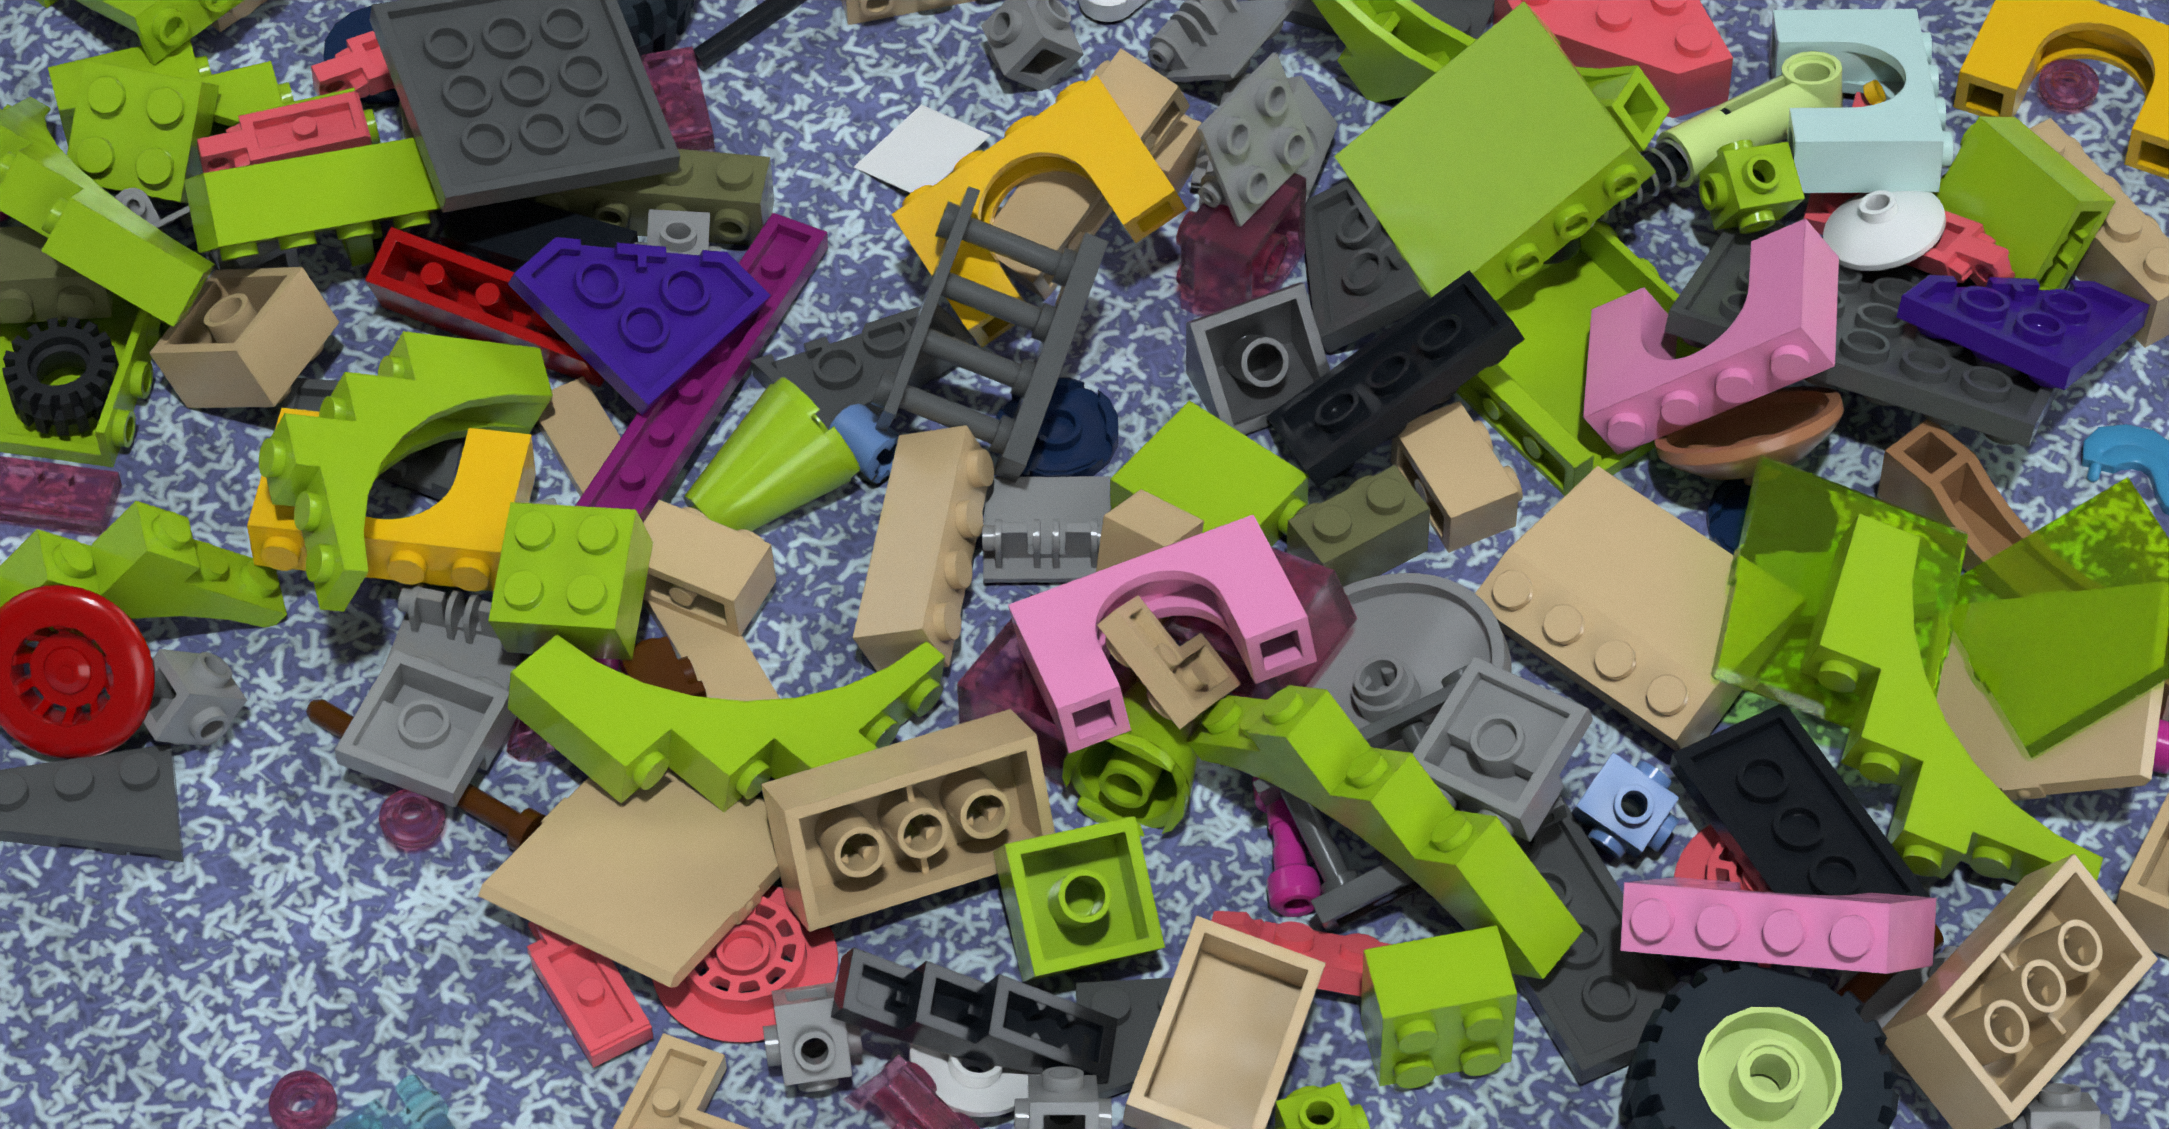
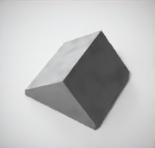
[1186,282,1330,435]

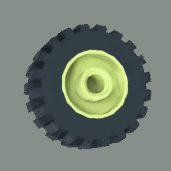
[1623,961,1899,1129]

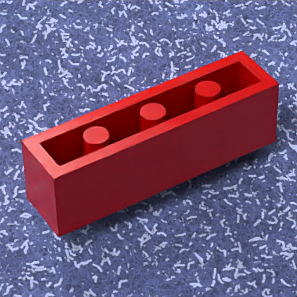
[365,227,605,387]

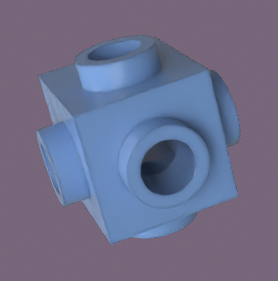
[1572,752,1680,859]

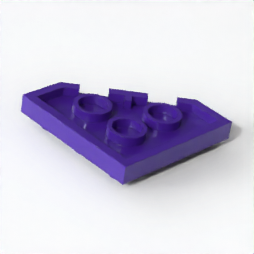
[508,237,771,415]
[1896,275,2150,390]

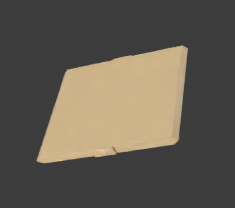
[1923,586,2169,801]
[478,767,780,987]

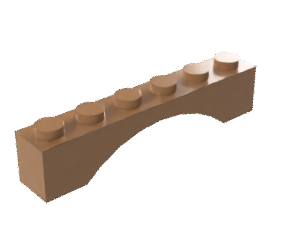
[1877,419,2169,721]

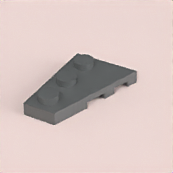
[1301,179,1431,353]
[0,744,184,862]

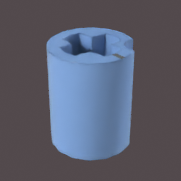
[829,404,899,483]

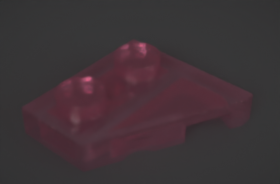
[843,1054,980,1129]

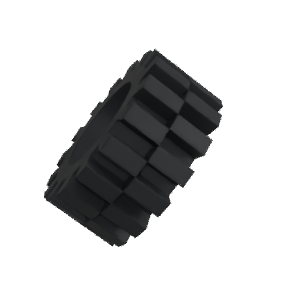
[2,317,119,436]

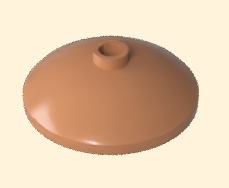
[1655,386,1844,486]

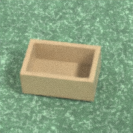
[1122,916,1326,1129]

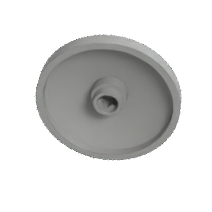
[1254,573,1512,752]

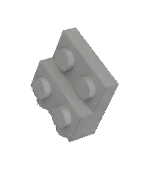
[335,649,515,807]
[1413,656,1593,842]

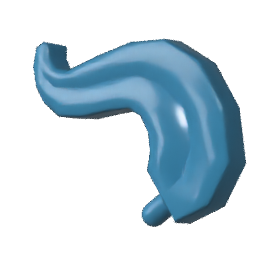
[2081,424,2169,515]

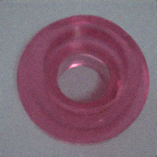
[2038,59,2099,112]
[379,789,446,851]
[268,1070,338,1129]

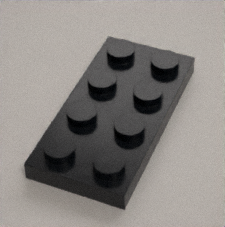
[1266,270,1525,488]
[1670,702,1930,897]

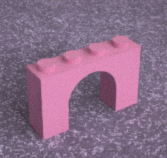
[1583,218,1839,455]
[1008,514,1317,753]
[1620,877,1937,974]

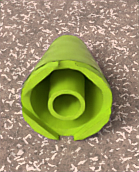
[683,377,860,532]
[1062,679,1205,837]

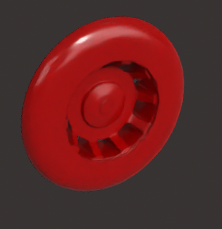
[0,585,155,759]

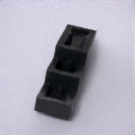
[831,947,1118,1084]

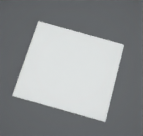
[854,104,991,193]

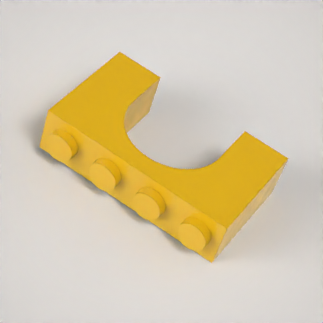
[1953,0,2169,179]
[891,75,1187,348]
[247,408,536,592]

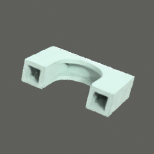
[1770,9,1953,193]

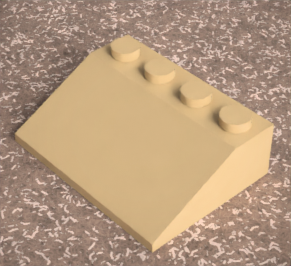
[1475,466,1805,751]

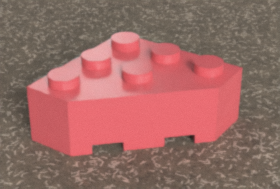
[1493,0,1733,118]

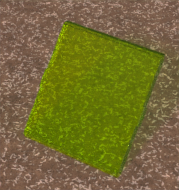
[1711,455,1968,729]
[1933,477,2169,758]

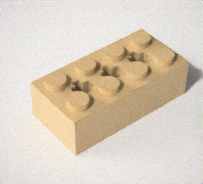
[761,709,1055,932]
[1882,854,2158,1129]

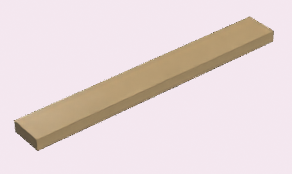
[536,376,780,701]

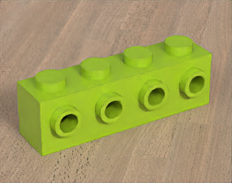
[184,138,441,261]

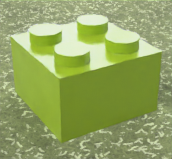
[67,60,219,203]
[488,502,653,660]
[993,816,1165,982]
[1360,925,1517,1089]

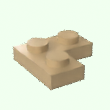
[1097,595,1241,729]
[613,1033,750,1129]

